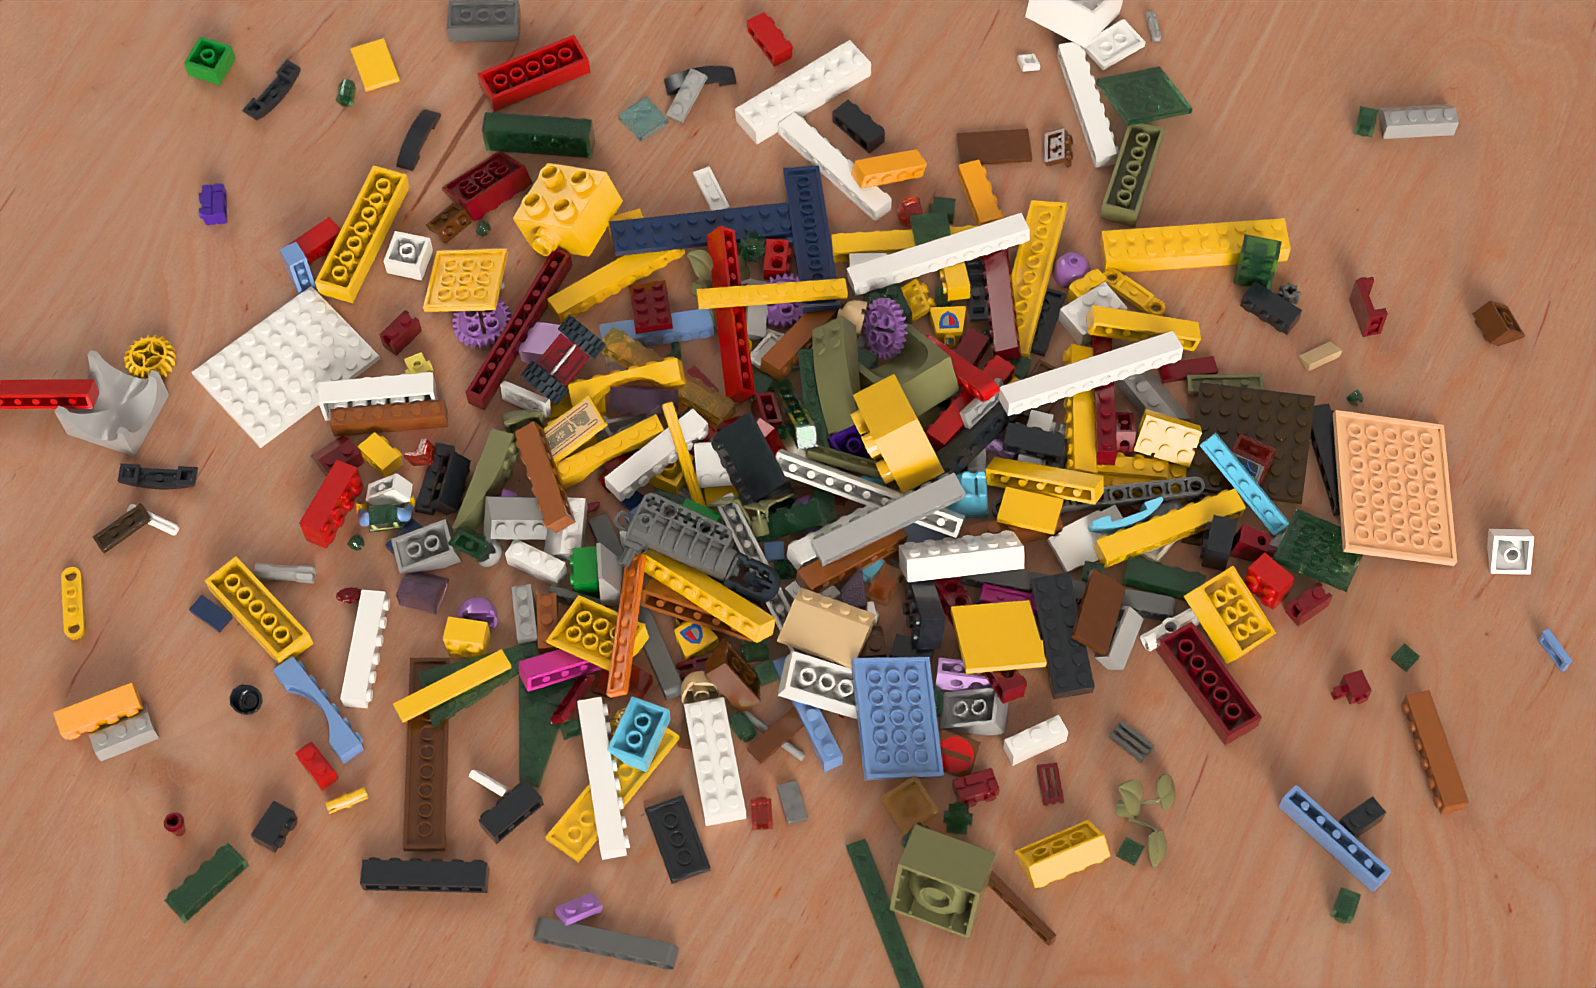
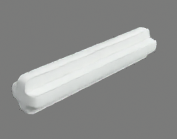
[127,504,180,535]

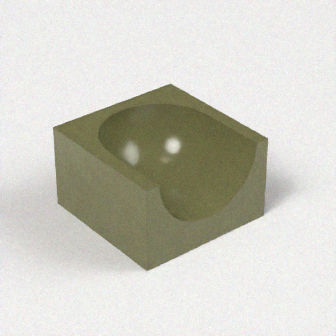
[858,323,959,416]
[890,824,996,939]

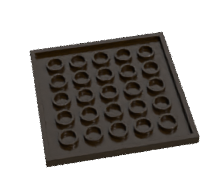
[1186,382,1315,504]

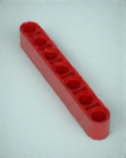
[925,334,1000,403]

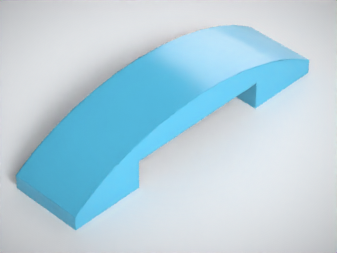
[1088,497,1163,533]

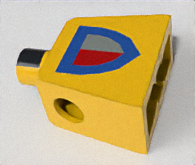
[929,306,966,350]
[674,618,719,660]

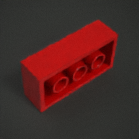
[299,460,364,549]

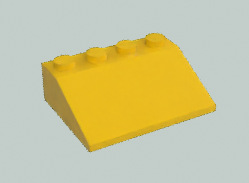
[1184,566,1276,664]
[546,595,649,671]

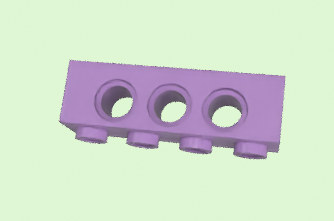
[935,658,1019,691]

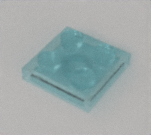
[618,97,668,141]

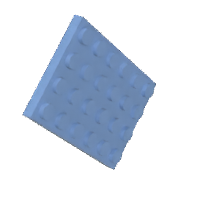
[851,657,944,780]

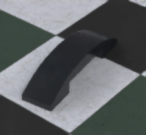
[242,60,301,120]
[664,66,737,96]
[396,109,441,171]
[964,260,989,322]
[118,464,198,490]

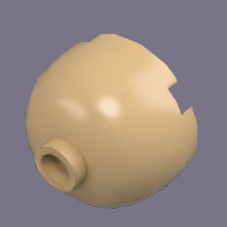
[837,300,867,338]
[681,671,721,704]

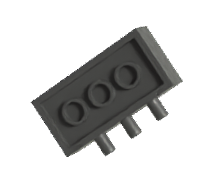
[447,0,521,42]

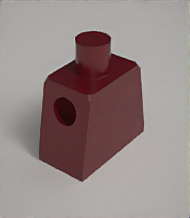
[1230,524,1279,562]

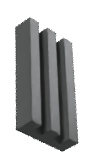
[1109,721,1154,762]

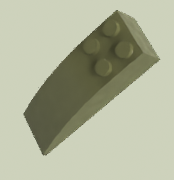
[812,316,860,435]
[453,429,519,546]

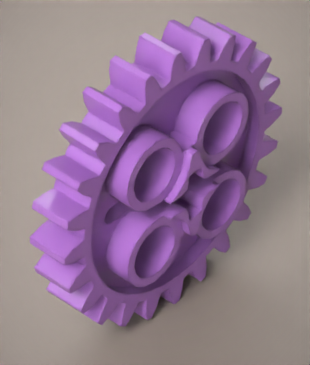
[764,273,806,330]
[452,298,512,349]
[862,298,908,359]

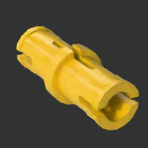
[325,787,369,814]

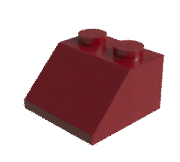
[311,435,364,476]

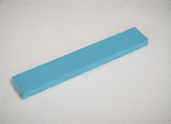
[1200,433,1290,536]

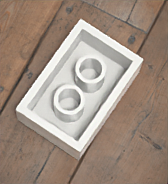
[1058,282,1128,346]

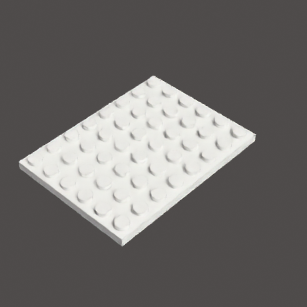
[192,286,380,448]

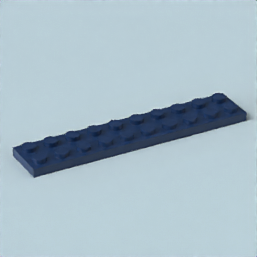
[783,166,841,312]
[609,202,792,256]

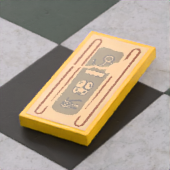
[543,395,607,464]

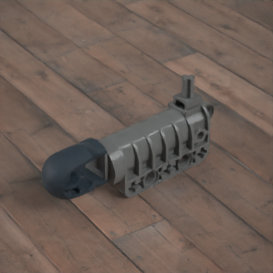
[614,493,781,603]

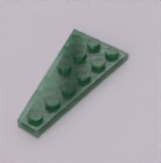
[418,641,539,729]
[519,676,576,788]

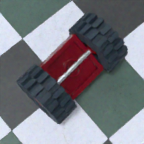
[520,314,607,405]

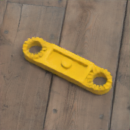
[1103,268,1166,316]
[61,567,86,640]

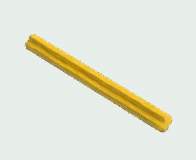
[662,402,706,507]

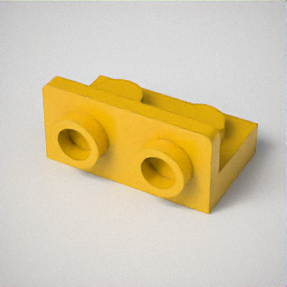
[898,278,936,321]

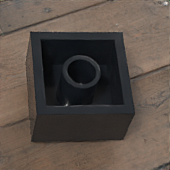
[1199,515,1237,571]

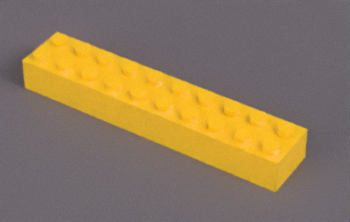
[1100,218,1291,273]

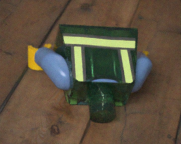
[356,495,416,533]

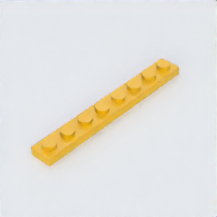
[696,278,848,309]

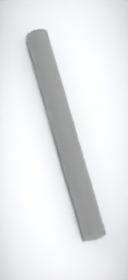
[739,710,806,761]

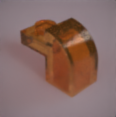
[865,563,902,606]

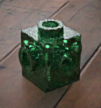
[738,230,766,262]
[943,802,973,835]

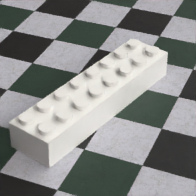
[735,40,871,145]

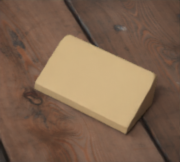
[1298,342,1342,372]

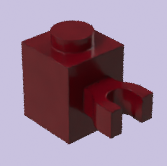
[1331,670,1372,704]

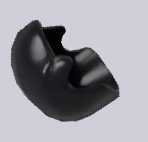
[229,684,263,715]

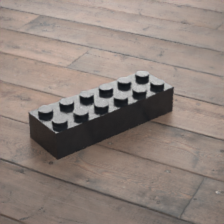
[1029,572,1095,700]

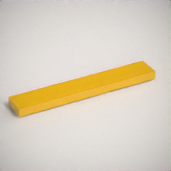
[393,649,511,723]

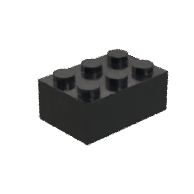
[903,579,946,650]

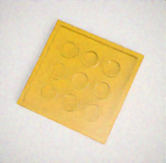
[423,249,508,312]
[950,600,1047,674]

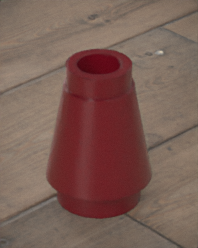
[164,812,186,836]

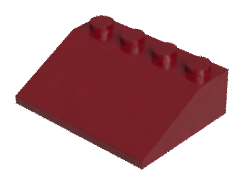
[442,151,533,221]

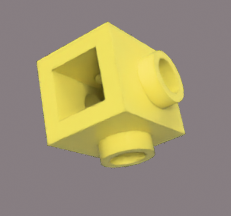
[404,352,434,374]

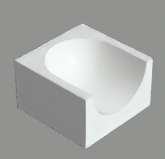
[1025,0,1123,47]

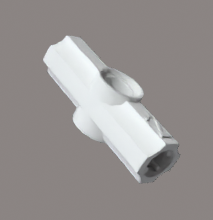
[1140,608,1200,652]

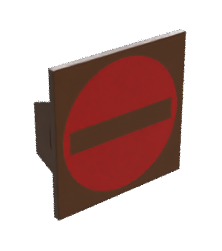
[939,729,981,777]

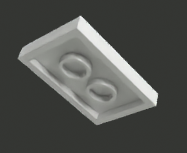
[1082,19,1145,70]

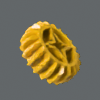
[124,334,176,379]

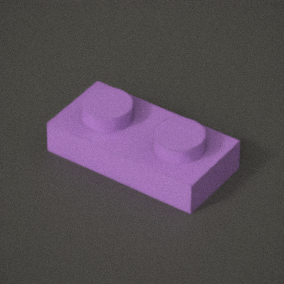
[555,893,603,926]

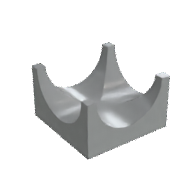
[55,350,169,457]

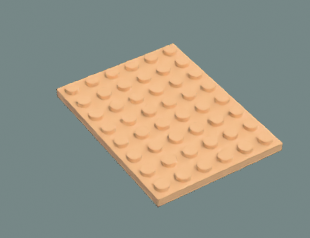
[1333,410,1457,566]

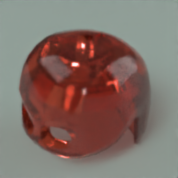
[897,196,924,227]

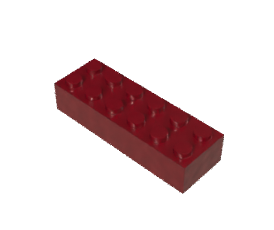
[1156,621,1262,745]

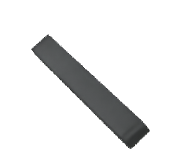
[533,917,679,969]

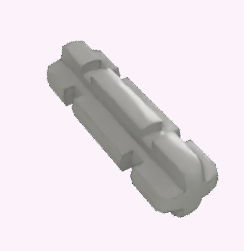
[1146,11,1161,42]

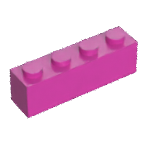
[519,649,603,691]

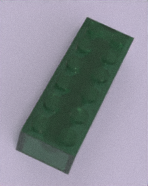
[482,112,595,158]

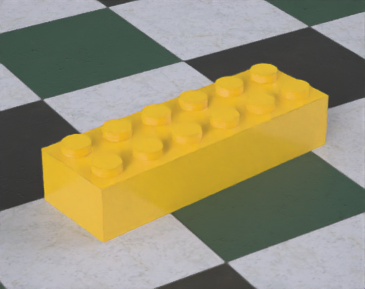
[205,556,313,665]

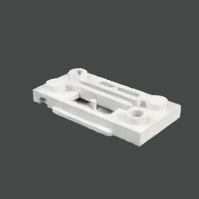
[1047,505,1123,573]

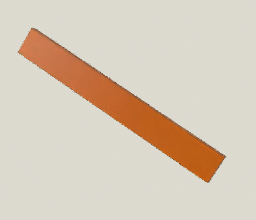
[606,554,646,697]

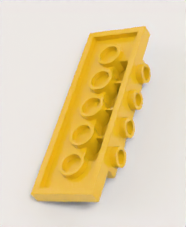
[1096,452,1187,503]

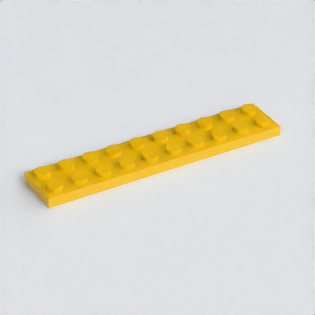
[991,200,1068,358]

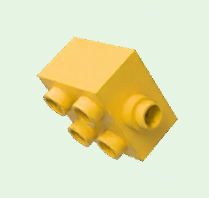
[513,163,623,257]
[850,374,944,493]

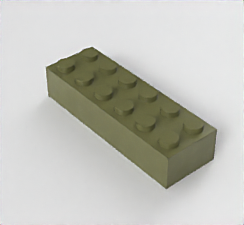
[1100,120,1165,227]

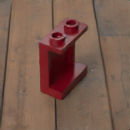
[1349,277,1388,337]

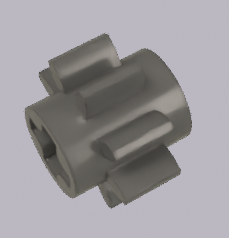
[1277,283,1301,304]

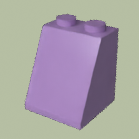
[519,322,572,370]

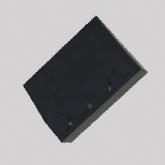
[710,411,788,505]

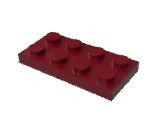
[629,280,673,334]

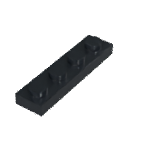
[414,442,455,516]

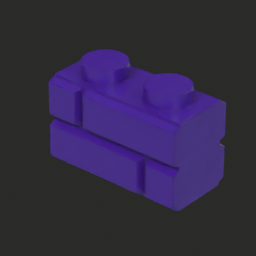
[199,183,227,225]

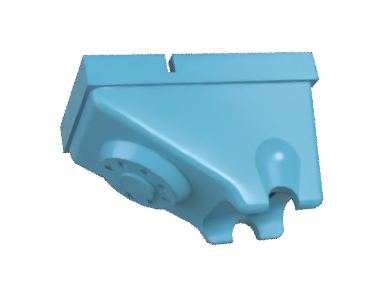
[945,471,989,519]

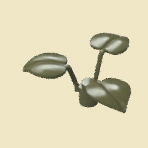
[686,250,750,332]
[706,493,795,537]
[1116,774,1175,868]

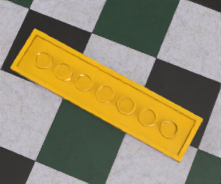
[545,727,680,863]

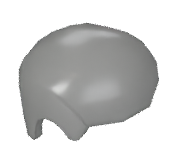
[475,537,503,567]

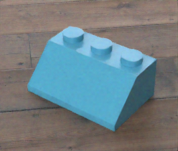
[607,696,671,772]

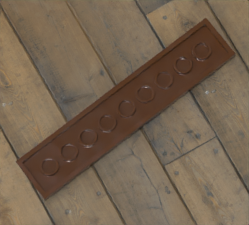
[403,658,451,851]

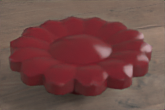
[336,587,362,604]

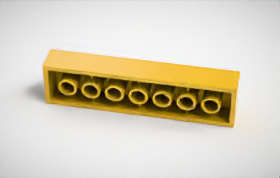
[315,165,410,304]

